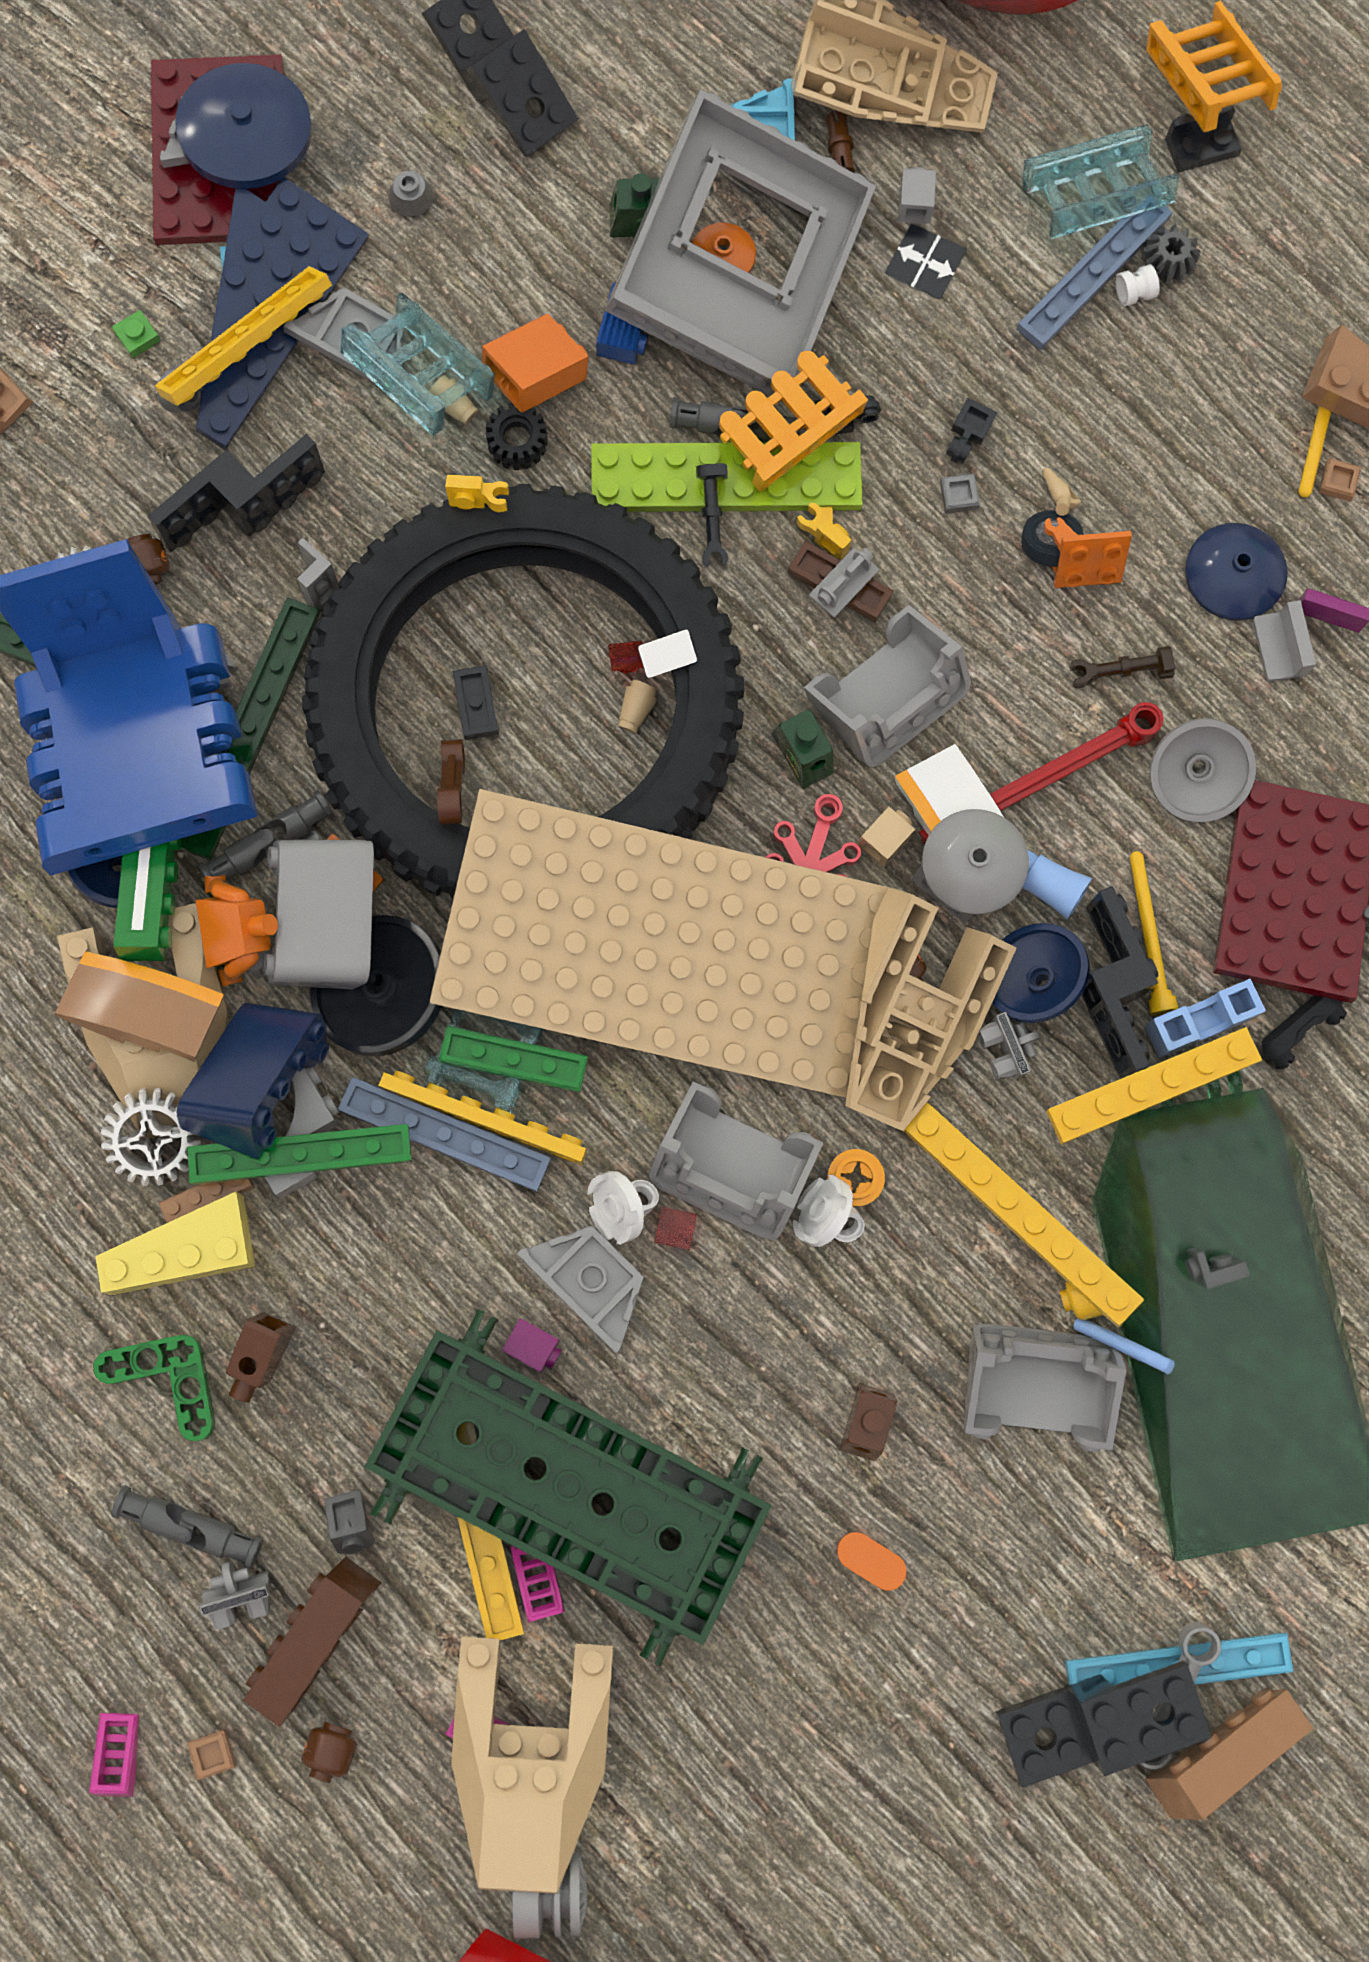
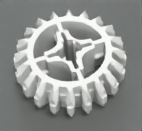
[101,1088,202,1186]

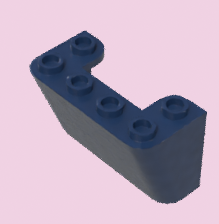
[177,1003,329,1159]

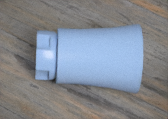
[1022,850,1093,921]

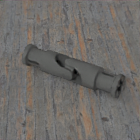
[670,397,805,441]
[198,790,335,881]
[111,1485,264,1569]

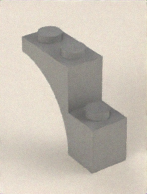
[265,1066,339,1199]

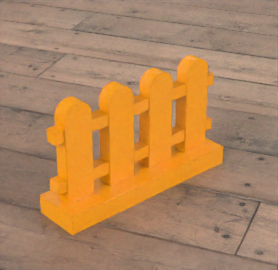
[719,351,868,493]

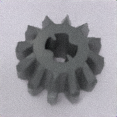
[1142,224,1200,285]

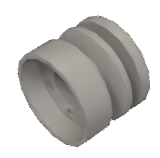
[513,1850,587,1939]

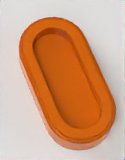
[836,1532,907,1591]

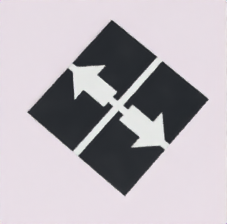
[884,223,967,300]

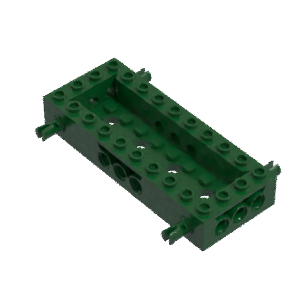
[364,1309,772,1667]

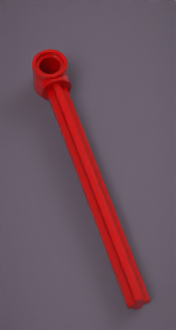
[919,702,1164,845]

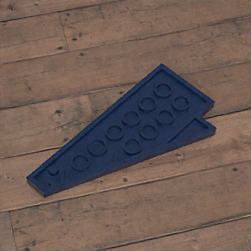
[196,177,369,450]

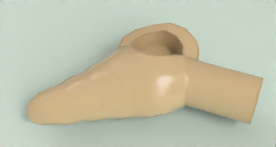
[1042,468,1081,516]

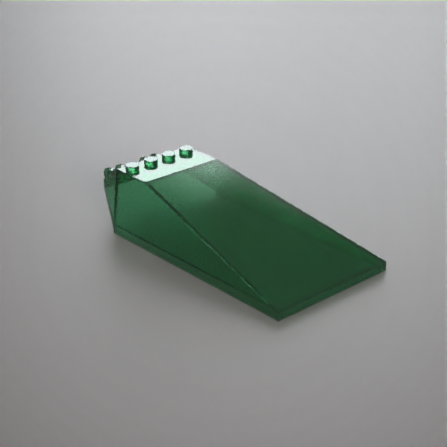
[1091,1071,1369,1562]

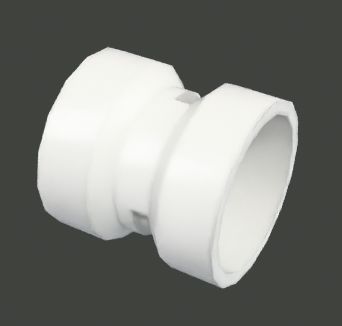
[1115,264,1160,307]

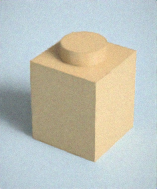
[858,807,915,868]

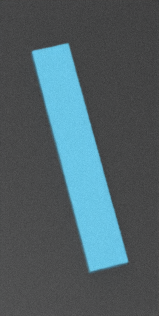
[1065,1633,1293,1686]

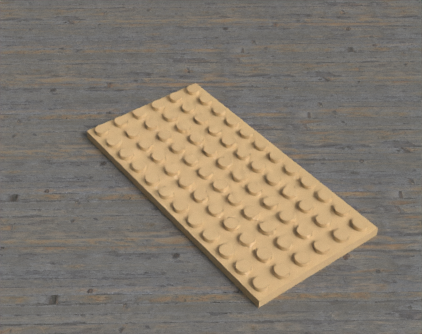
[429,789,898,1098]

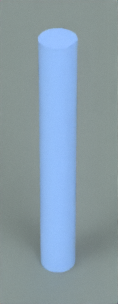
[1074,1318,1175,1374]

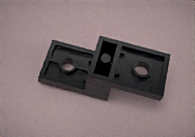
[421,0,579,157]
[147,434,325,552]
[1081,886,1158,1079]
[995,1661,1212,1788]

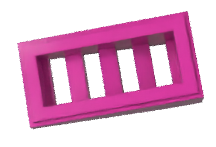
[510,1546,565,1622]
[89,1713,139,1797]

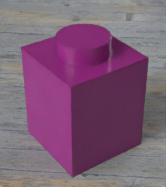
[502,1318,562,1373]

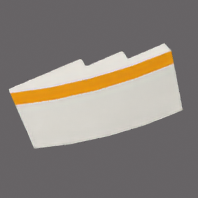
[895,744,1003,863]

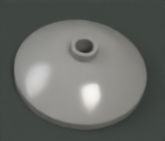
[1150,718,1256,822]
[922,809,1029,915]

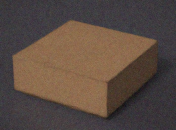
[1318,458,1361,502]
[187,1729,236,1781]

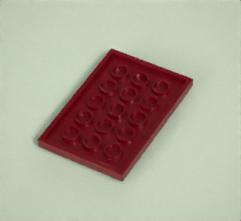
[151,54,287,245]
[1213,780,1369,1003]

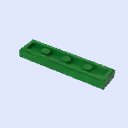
[438,1026,588,1093]

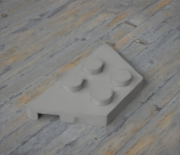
[283,287,403,396]
[517,1226,644,1354]

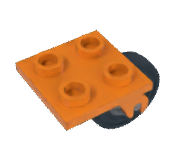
[1021,510,1132,588]

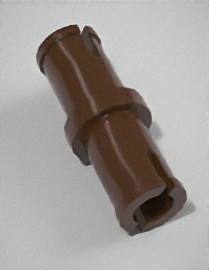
[826,111,855,173]

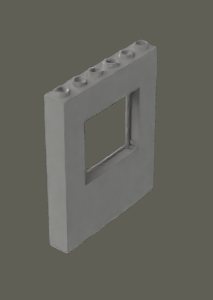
[604,89,876,403]

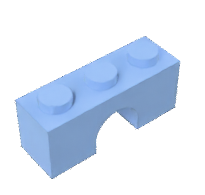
[1144,978,1266,1058]

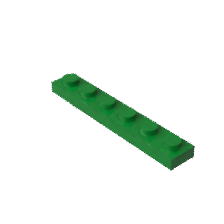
[187,1124,412,1185]

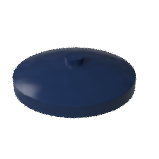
[175,63,312,189]

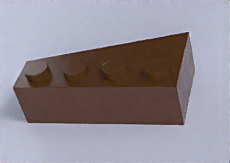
[243,1557,382,1727]

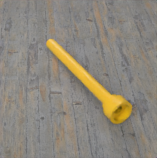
[1299,406,1331,498]
[1130,851,1178,1016]

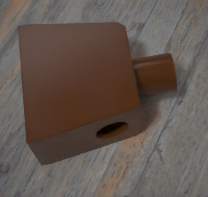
[226,1312,296,1403]
[839,1383,897,1462]

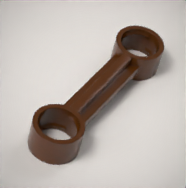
[437,739,465,825]

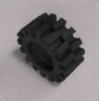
[486,403,548,470]

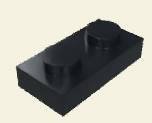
[452,665,499,740]

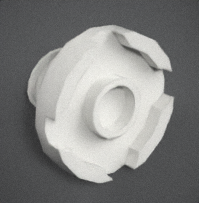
[588,1171,659,1245]
[793,1175,865,1247]

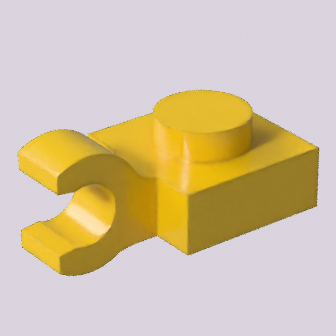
[445,475,509,512]
[797,502,852,560]

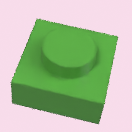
[112,310,161,358]

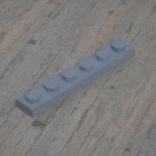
[1016,192,1173,350]
[338,1077,551,1193]

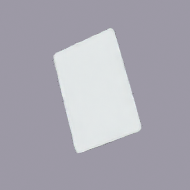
[638,630,697,678]

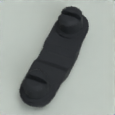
[1262,995,1347,1069]

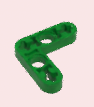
[93,1335,215,1441]

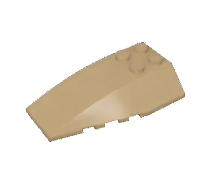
[791,0,998,133]

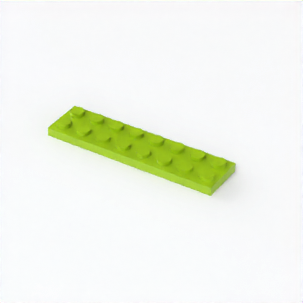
[591,442,862,512]

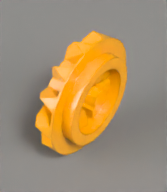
[827,1149,885,1207]

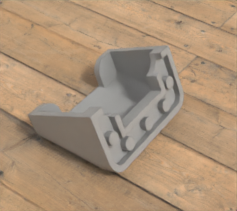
[804,605,971,767]
[263,840,374,990]
[649,1081,823,1240]
[963,1323,1127,1452]

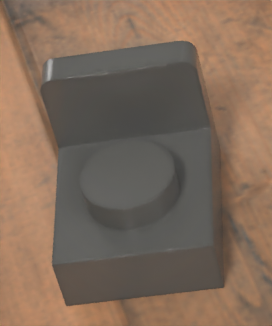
[1185,1247,1250,1289]
[324,1489,374,1554]

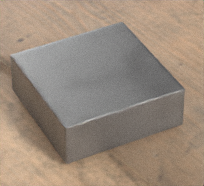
[940,473,980,514]

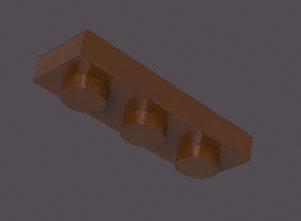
[787,541,894,623]

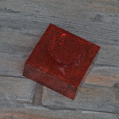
[608,640,644,673]
[654,1207,697,1251]

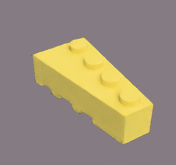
[96,1191,255,1295]

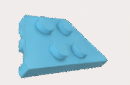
[730,79,795,141]

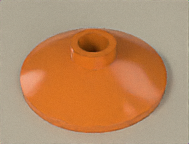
[692,222,756,273]

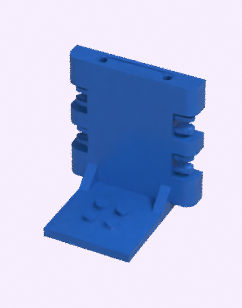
[0,539,258,876]

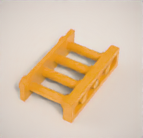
[1146,1,1282,133]

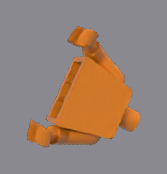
[195,874,278,987]

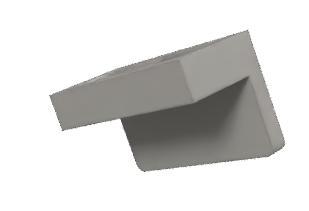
[297,538,340,611]
[1252,600,1316,682]

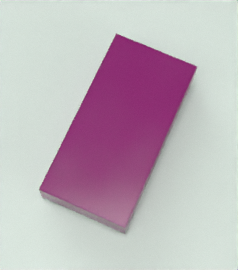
[1299,588,1369,633]

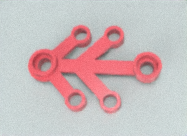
[765,794,861,877]

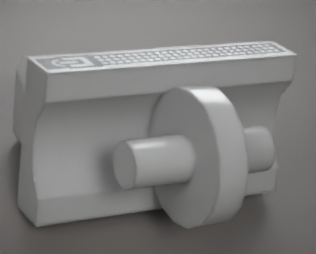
[977,1012,1041,1080]
[199,1561,271,1630]

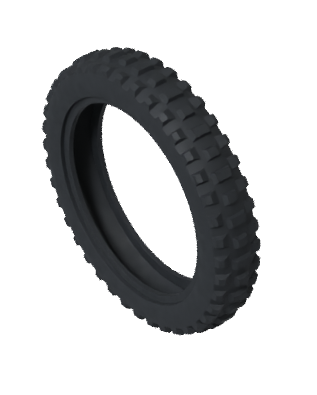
[302,484,744,901]

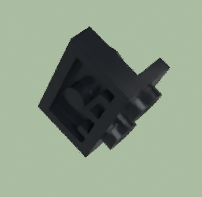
[1165,105,1242,173]

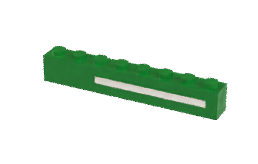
[113,839,181,961]

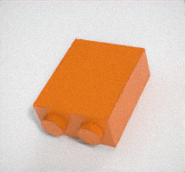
[482,313,589,413]

